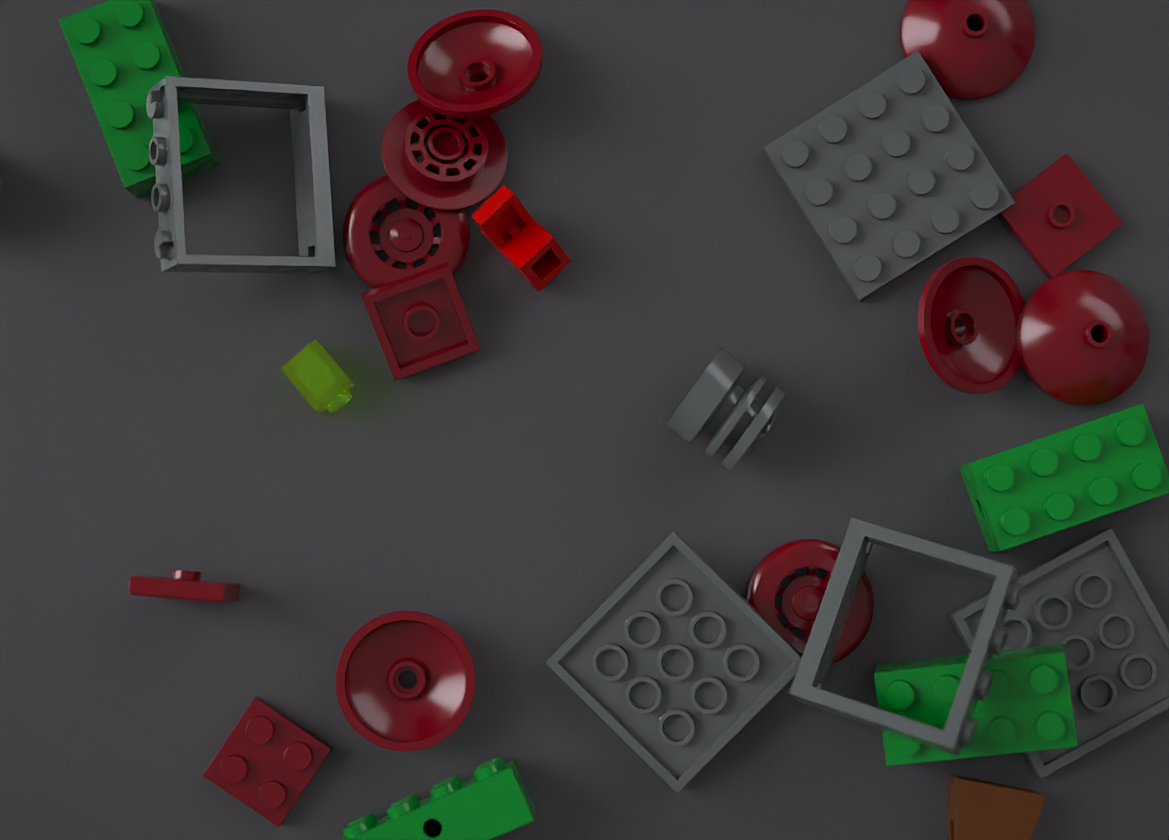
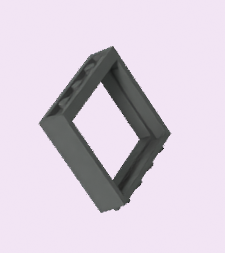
[146,76,336,274]
[789,518,1023,757]

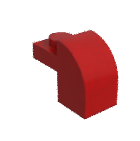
[471,185,571,292]

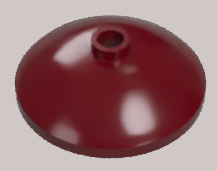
[900,0,1035,100]
[407,9,543,118]
[918,256,1025,394]
[1017,270,1149,406]
[335,611,476,752]

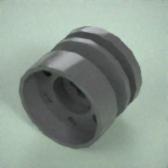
[666,347,785,471]

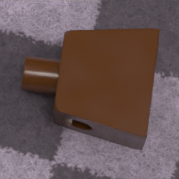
[948,774,1045,840]

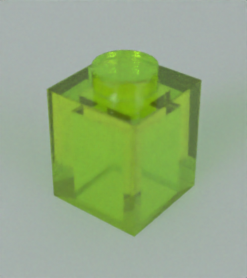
[280,339,355,414]

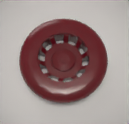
[381,100,508,210]
[343,175,469,289]
[746,539,874,664]

